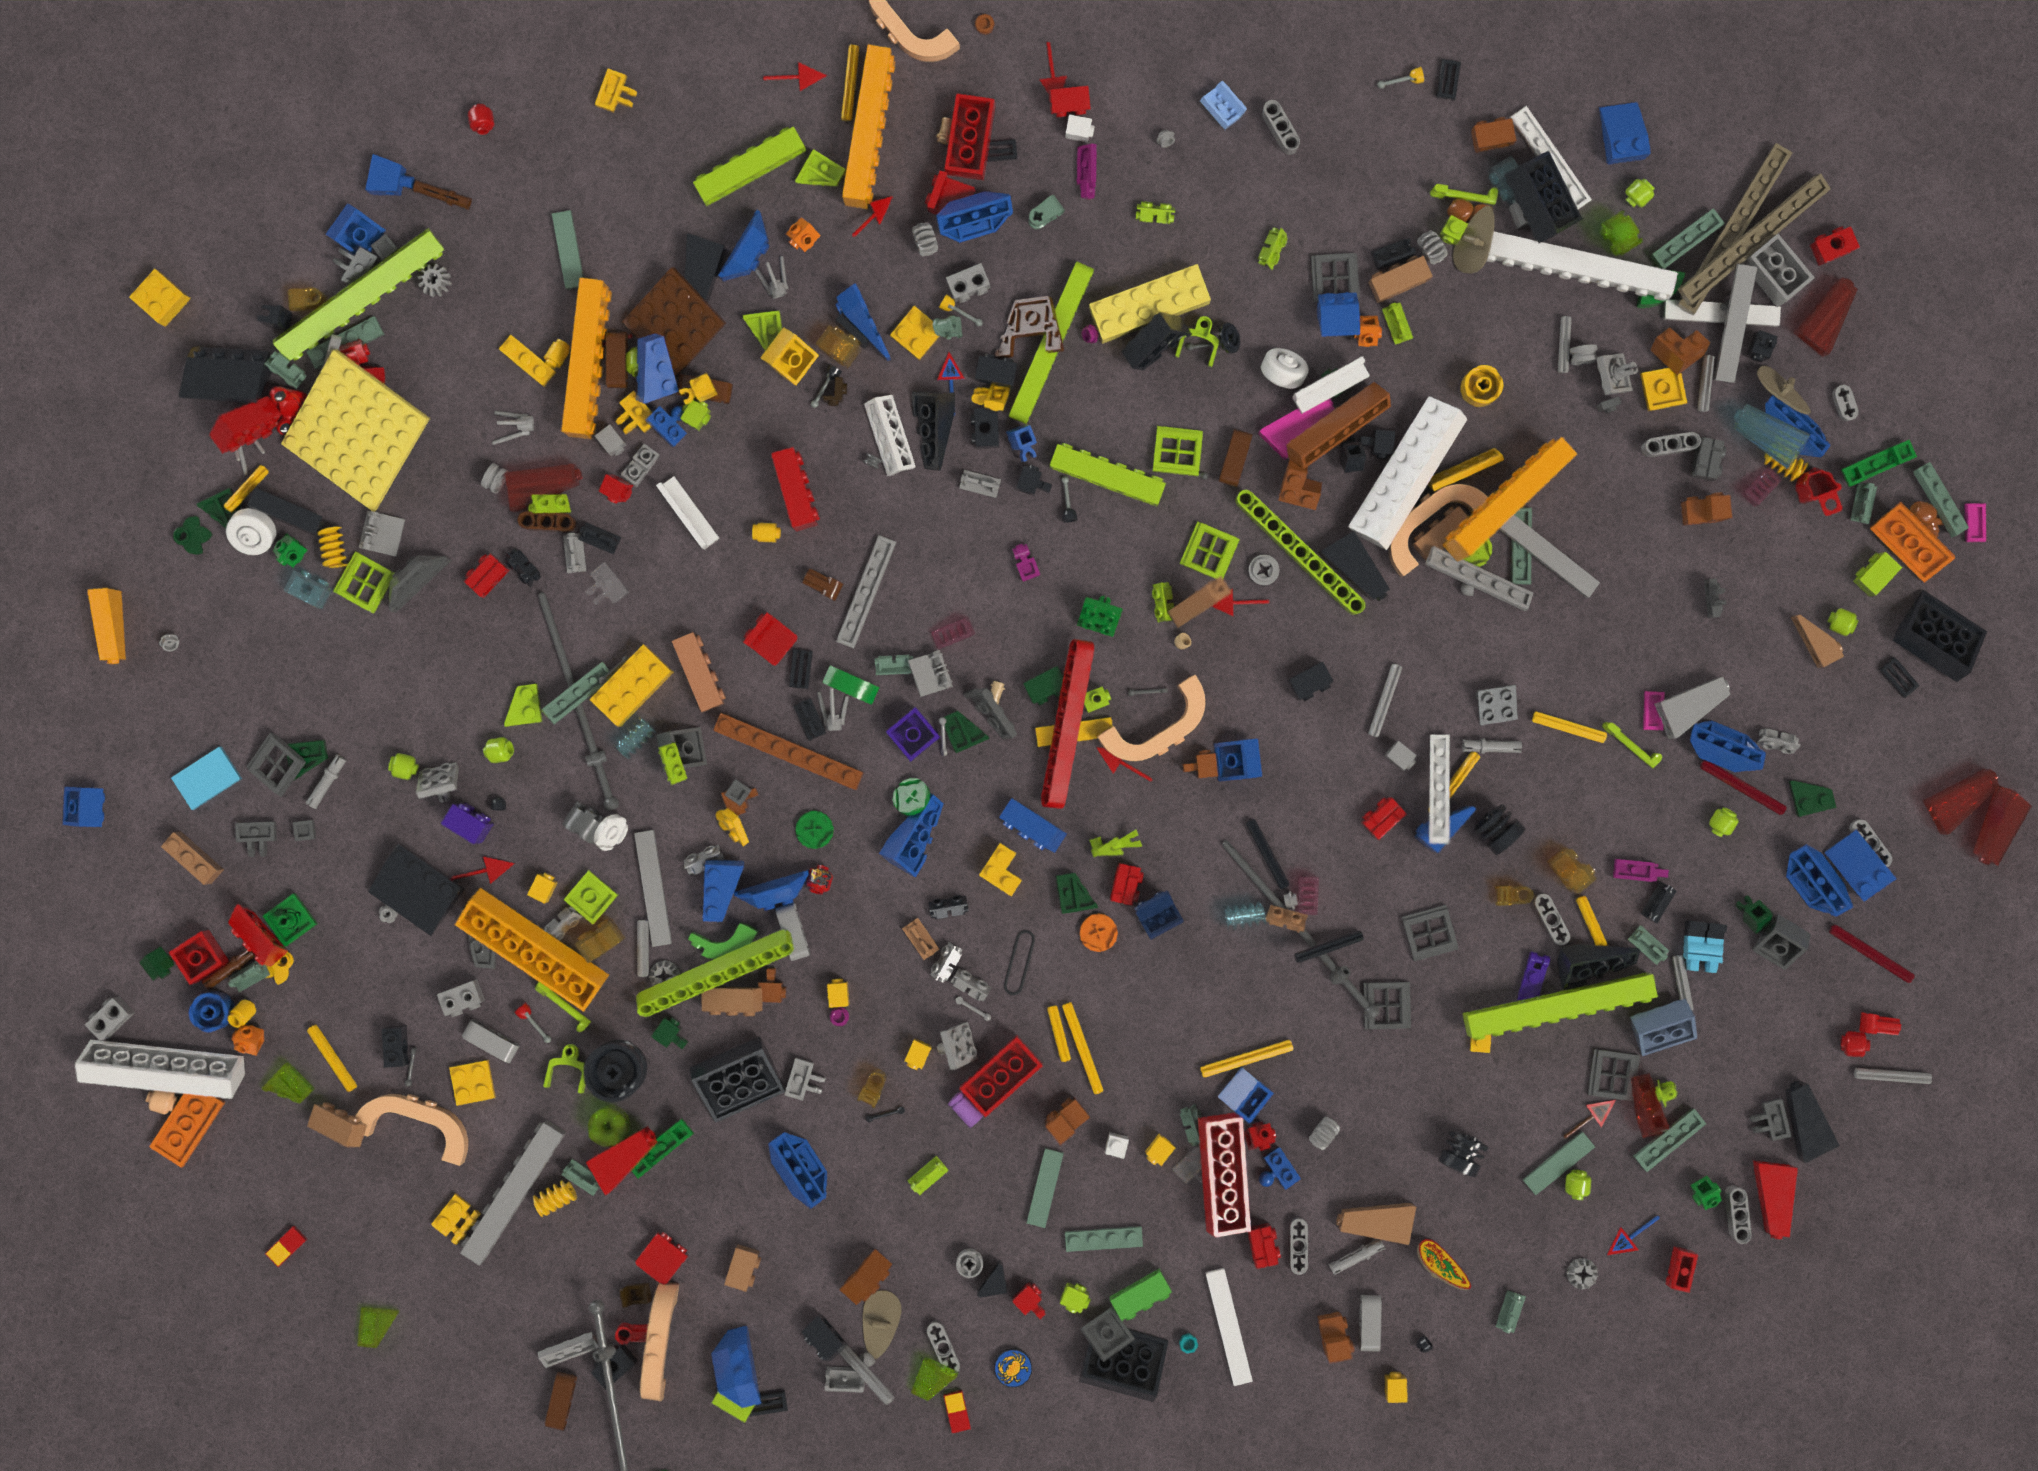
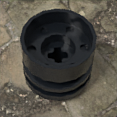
[1473,804,1526,855]
[1438,1130,1489,1178]

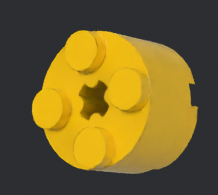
[1461,365,1503,407]

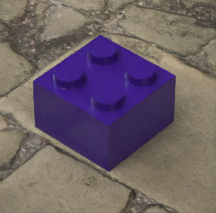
[886,707,940,762]
[441,802,494,844]

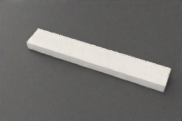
[1510,106,1592,209]
[1663,300,1781,327]
[1429,735,1450,843]
[1205,1268,1253,1386]

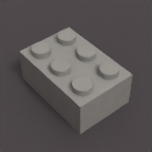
[1741,234,1815,307]

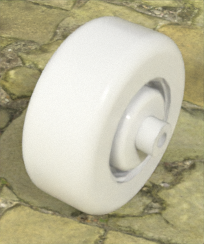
[1261,348,1309,389]
[226,508,276,555]

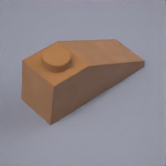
[1791,615,1844,668]

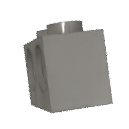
[946,263,990,303]
[85,996,135,1041]

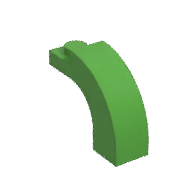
[688,922,759,959]

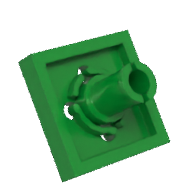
[1077,596,1123,637]
[263,893,318,947]

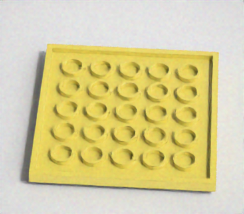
[281,349,430,511]

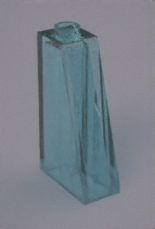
[1733,404,1810,469]

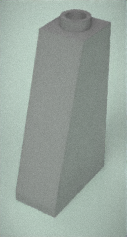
[1654,677,1730,739]

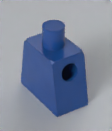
[365,154,415,196]

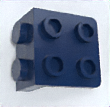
[1134,891,1184,940]

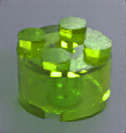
[1599,210,1643,256]
[588,1105,630,1147]

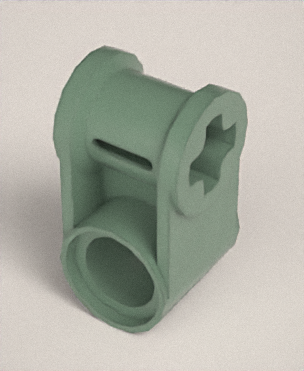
[1028,195,1065,229]
[933,315,963,339]

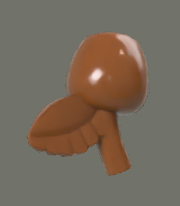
[1447,198,1493,222]
[1909,501,1944,537]

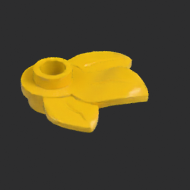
[266,952,294,985]

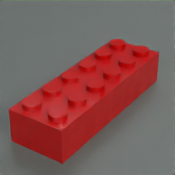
[1198,1112,1251,1237]

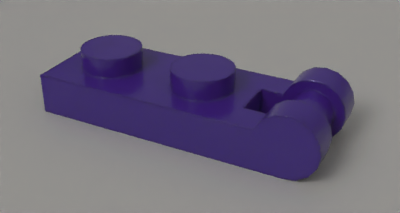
[1516,951,1550,1001]

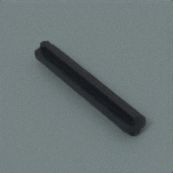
[1246,819,1290,889]
[1294,931,1364,963]

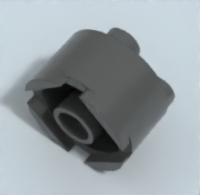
[562,801,605,844]

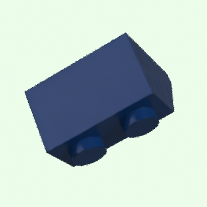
[326,203,386,254]
[1317,292,1360,337]
[1214,739,1262,782]
[63,787,105,827]

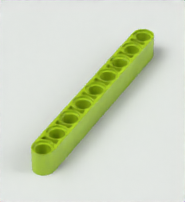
[1009,262,1094,424]
[1236,490,1365,615]
[636,930,794,1017]

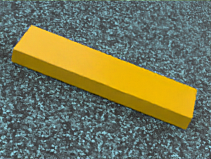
[1427,448,1504,491]
[1035,717,1112,747]

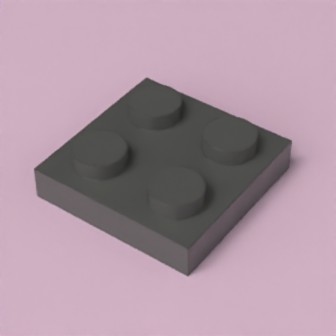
[1080,1307,1135,1362]

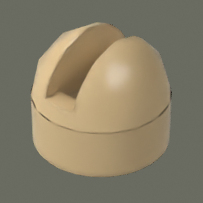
[1174,633,1191,650]

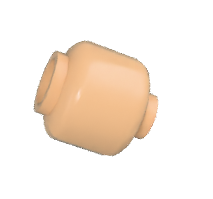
[146,1090,178,1114]

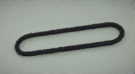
[1004,930,1035,995]

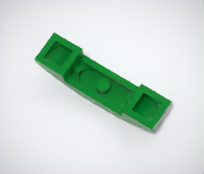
[1841,439,1917,487]
[632,1119,694,1179]

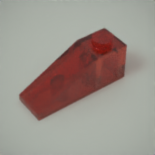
[1631,1073,1669,1138]

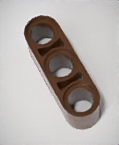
[606,332,628,388]
[675,374,733,404]
[1218,429,1253,487]
[517,511,576,532]
[545,1371,577,1431]

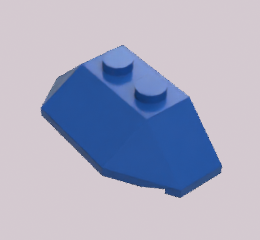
[937,191,1013,242]
[718,210,769,281]
[1765,395,1831,458]
[1690,720,1766,772]
[1786,844,1853,916]
[734,870,809,911]
[768,1132,827,1209]
[711,1326,761,1408]

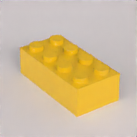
[589,644,674,727]

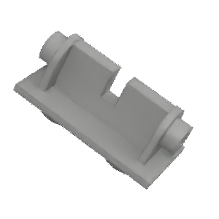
[959,470,1001,498]
[563,533,586,573]
[1756,728,1801,754]
[684,845,725,875]
[544,906,583,940]
[930,942,963,983]
[951,968,992,1002]

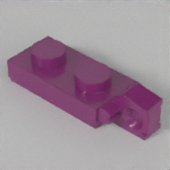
[1077,143,1097,200]
[1613,859,1669,882]

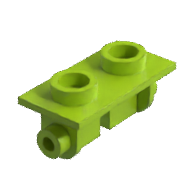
[1136,201,1175,224]
[1258,228,1287,270]
[1382,303,1413,345]
[529,494,571,514]
[1152,582,1174,623]
[658,742,687,785]
[1655,1080,1677,1106]
[907,1156,949,1195]

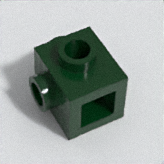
[140,947,175,981]

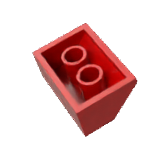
[228,904,288,967]

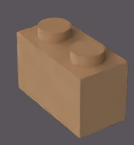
[724,1244,761,1292]

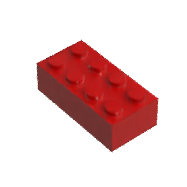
[945,93,996,181]
[771,447,820,531]
[960,1035,1043,1118]

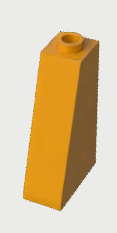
[88,588,126,664]

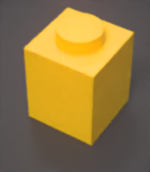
[527,872,558,904]
[827,978,850,1008]
[905,1038,932,1070]
[1145,1133,1175,1166]
[1385,1371,1407,1403]

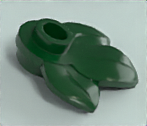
[173,517,213,555]

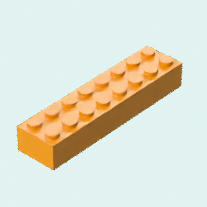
[842,45,896,209]
[562,278,612,439]
[1442,437,1577,562]
[455,888,609,1012]

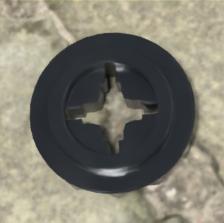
[1218,323,1240,354]

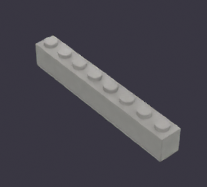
[460,1120,566,1266]

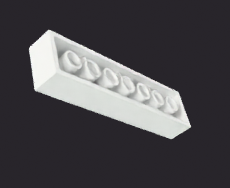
[1348,397,1467,550]
[75,1040,245,1099]

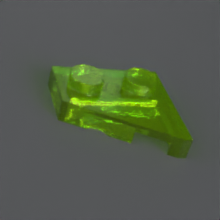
[261,1062,315,1104]
[357,1307,399,1348]
[911,1357,959,1401]

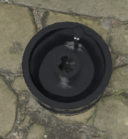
[583,1040,648,1102]

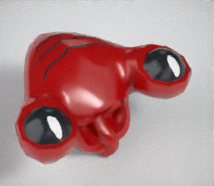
[270,386,308,434]

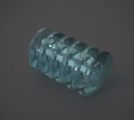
[615,717,657,760]
[1225,901,1266,930]

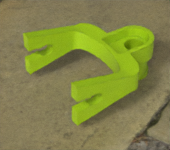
[1175,316,1219,367]
[1089,829,1142,857]
[543,1044,586,1093]

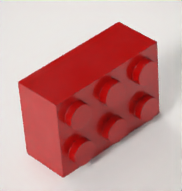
[209,396,281,454]

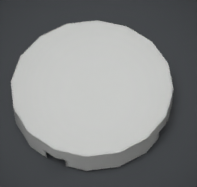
[594,814,628,851]

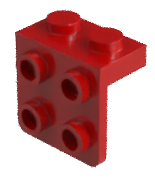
[925,170,975,215]
[743,612,798,666]
[635,1232,688,1285]

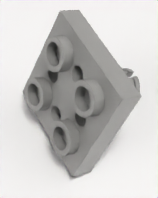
[1596,353,1638,395]
[416,762,459,803]
[937,1022,978,1070]

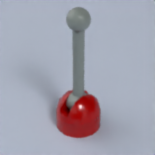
[514,1002,551,1043]

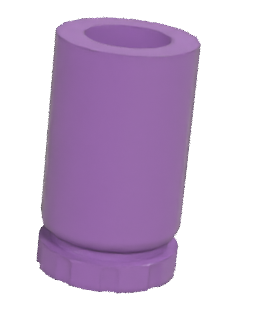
[948,1091,983,1128]

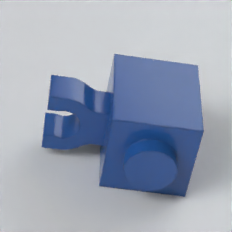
[1006,425,1037,462]

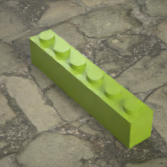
[693,126,806,207]
[1049,443,1166,507]

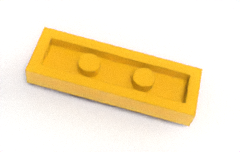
[499,335,556,386]

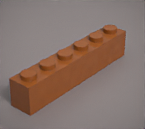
[1286,382,1391,469]

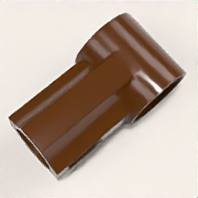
[802,569,844,601]

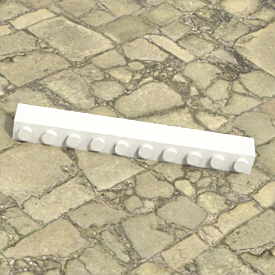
[1487,232,1678,301]

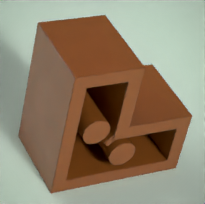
[1650,327,1711,376]
[1278,459,1322,510]
[1681,492,1732,526]
[1045,1097,1090,1145]
[839,1249,892,1305]
[1317,1312,1354,1363]

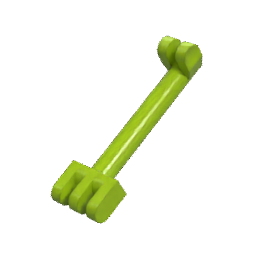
[1430,184,1498,205]
[1602,722,1662,768]
[535,982,591,1033]

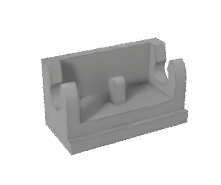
[825,1366,865,1392]

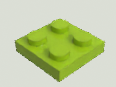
[564,870,619,924]

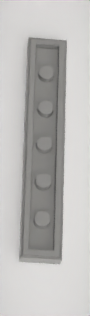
[1714,264,1757,383]
[1499,515,1600,598]
[836,535,896,649]
[1425,546,1533,611]
[634,830,672,947]

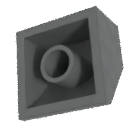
[656,727,707,772]
[1752,914,1811,970]

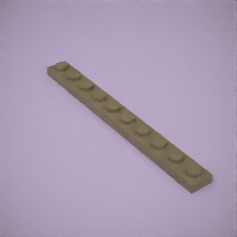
[1677,143,1793,315]
[1678,173,1830,305]

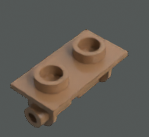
[1266,905,1308,933]
[902,918,939,960]

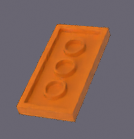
[1870,502,1955,583]
[149,1094,225,1168]

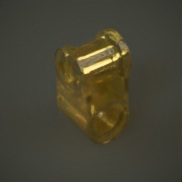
[287,287,327,311]
[1495,885,1533,906]
[857,1069,886,1108]

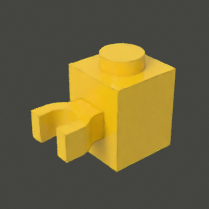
[679,373,718,405]

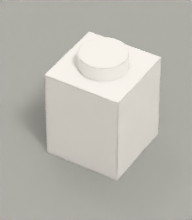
[1065,115,1095,142]
[1105,1132,1129,1159]

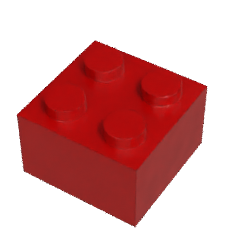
[169,930,229,985]

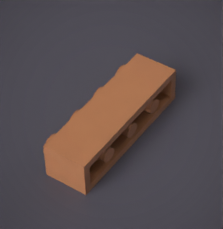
[672,632,726,713]

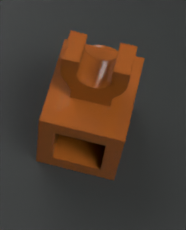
[1183,750,1218,778]
[721,788,759,816]
[758,968,786,1003]

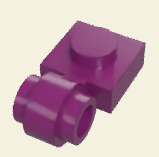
[1012,544,1041,582]

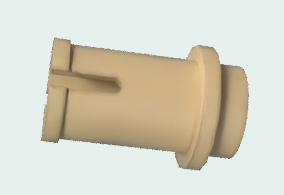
[937,117,952,144]
[990,681,1005,705]

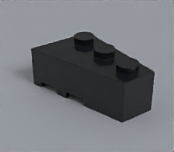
[1121,312,1192,370]

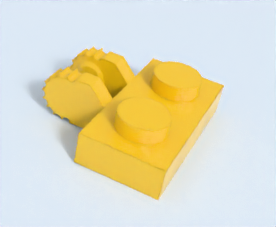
[595,69,637,113]
[971,384,1010,411]
[615,391,652,434]
[715,808,749,846]

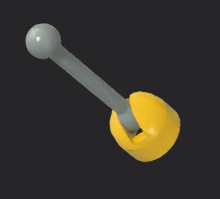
[1377,67,1424,89]
[939,294,983,326]

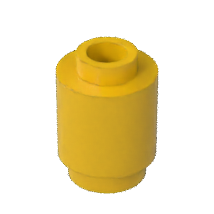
[544,339,570,369]
[752,523,781,542]
[227,1000,256,1028]

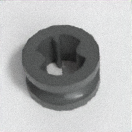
[863,453,882,469]

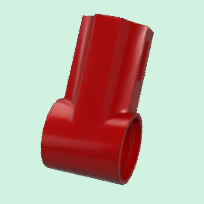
[1859,1012,1901,1035]
[615,1322,649,1344]

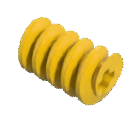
[1764,442,1809,482]
[317,527,348,568]
[533,1180,577,1217]

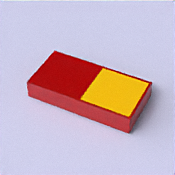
[265,1226,308,1267]
[944,1390,971,1433]

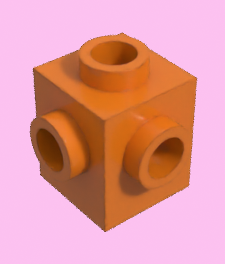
[786,218,821,252]
[1353,316,1382,347]
[232,1025,264,1056]

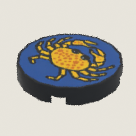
[994,1348,1032,1388]

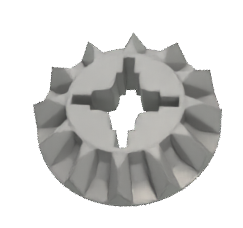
[1248,555,1279,586]
[649,961,680,986]
[1567,1258,1599,1290]

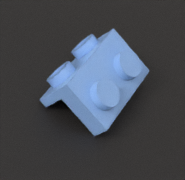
[1200,81,1247,130]

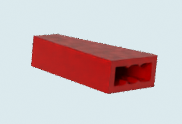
[586,1126,658,1196]
[1753,1160,1798,1239]

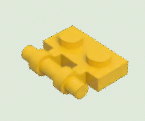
[431,1193,481,1245]

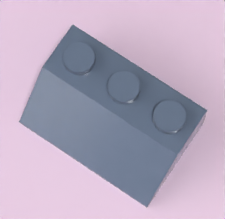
[1630,999,1697,1056]

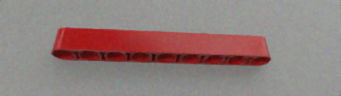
[1041,639,1094,809]

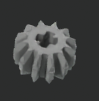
[912,222,938,257]
[1417,230,1448,265]
[418,264,452,297]
[1309,1117,1340,1150]

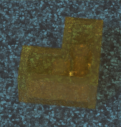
[816,325,861,369]
[1547,848,1597,894]
[575,919,626,963]

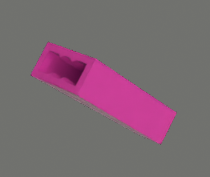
[1258,399,1335,460]

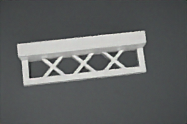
[1292,356,1370,414]
[864,395,916,476]
[656,476,720,550]

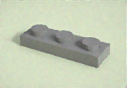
[538,1332,599,1368]

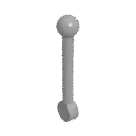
[939,717,947,756]
[956,997,991,1021]

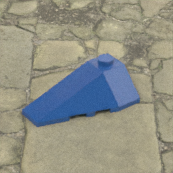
[835,283,891,361]
[879,793,943,878]

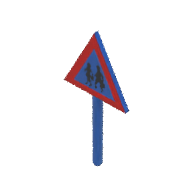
[937,352,965,415]
[1607,1216,1660,1255]

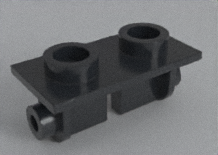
[578,523,621,555]
[505,548,541,587]
[794,698,826,741]
[1641,881,1677,924]
[929,895,969,920]

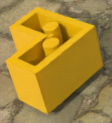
[979,843,1022,896]

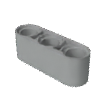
[1262,100,1300,155]
[1641,432,1701,457]
[776,902,810,961]
[462,1019,520,1063]
[1725,1185,1752,1244]
[1359,1295,1381,1351]

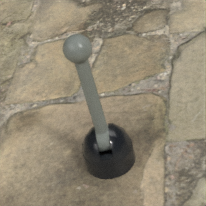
[811,364,842,408]
[1061,476,1078,523]

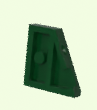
[196,488,241,528]
[944,711,990,753]
[287,739,328,780]
[1788,780,1837,817]
[1055,873,1098,914]

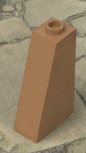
[1167,576,1231,628]
[1336,1203,1416,1245]

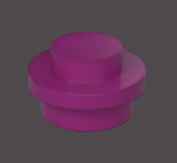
[1081,324,1099,344]
[830,1007,849,1026]

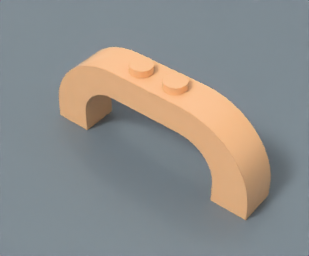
[869,0,960,62]
[1388,484,1487,577]
[1096,675,1205,761]
[356,1094,468,1166]
[641,1282,679,1401]

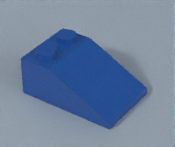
[1599,102,1651,165]
[1414,806,1476,853]
[1824,829,1896,901]

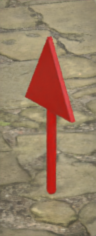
[1039,42,1067,93]
[763,62,828,91]
[852,196,893,237]
[1211,588,1270,617]
[1096,747,1152,781]
[451,856,515,884]

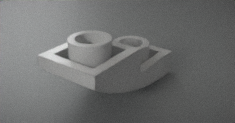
[621,444,660,488]

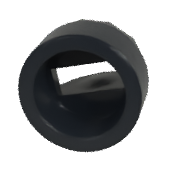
[490,797,506,811]
[1416,1335,1434,1353]

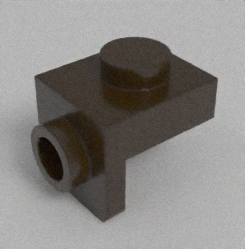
[823,377,848,406]
[619,1283,652,1308]

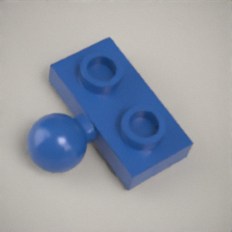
[645,406,687,447]
[1259,1146,1301,1190]

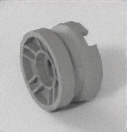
[1570,345,1598,365]
[481,463,508,494]
[956,1248,983,1278]

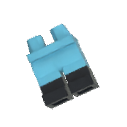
[1683,921,1727,973]

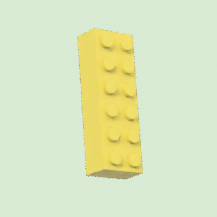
[1089,264,1211,344]

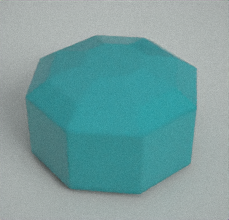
[1179,1333,1198,1354]

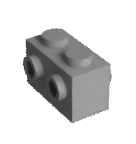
[437,979,485,1017]

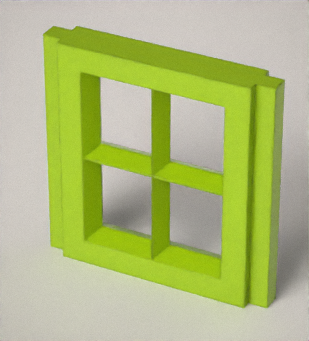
[1153,426,1203,476]
[1180,521,1240,579]
[333,551,394,614]

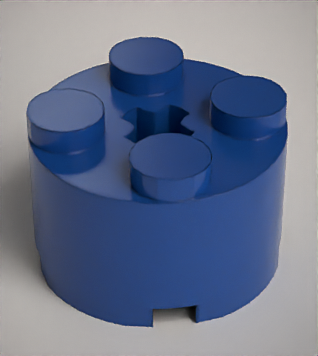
[189,991,235,1032]

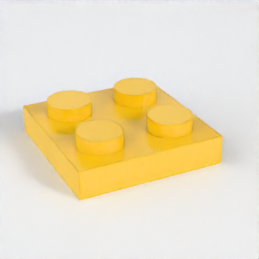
[890,306,939,360]
[1640,368,1687,412]
[449,1060,496,1106]

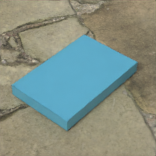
[171,747,242,810]

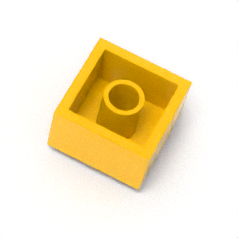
[129,269,191,327]
[761,327,819,386]

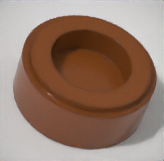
[975,14,994,35]

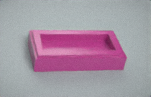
[1964,503,1986,542]
[1643,691,1665,730]

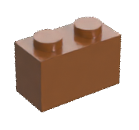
[1471,117,1516,153]

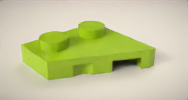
[795,149,847,187]
[743,310,782,351]
[504,684,542,727]

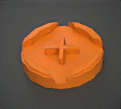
[1079,913,1118,952]

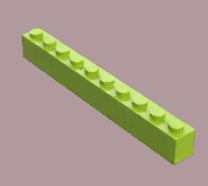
[273,228,444,361]
[1463,972,1658,1040]

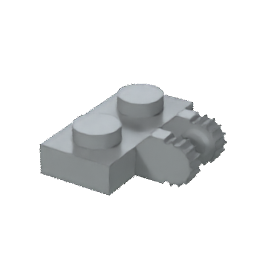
[784,1058,826,1101]

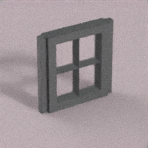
[1311,253,1360,302]
[247,733,306,797]
[1401,905,1458,962]
[1363,982,1411,1029]
[1587,1049,1640,1101]

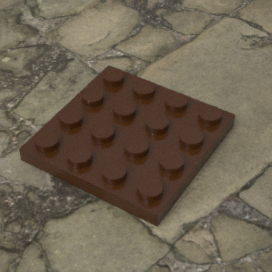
[623,267,726,377]

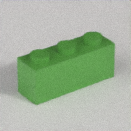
[1110,1268,1172,1321]

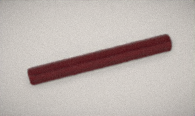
[1700,760,1787,815]
[1829,925,1915,983]

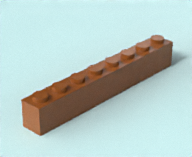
[713,713,864,790]

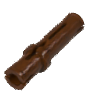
[413,180,472,210]
[202,949,256,990]

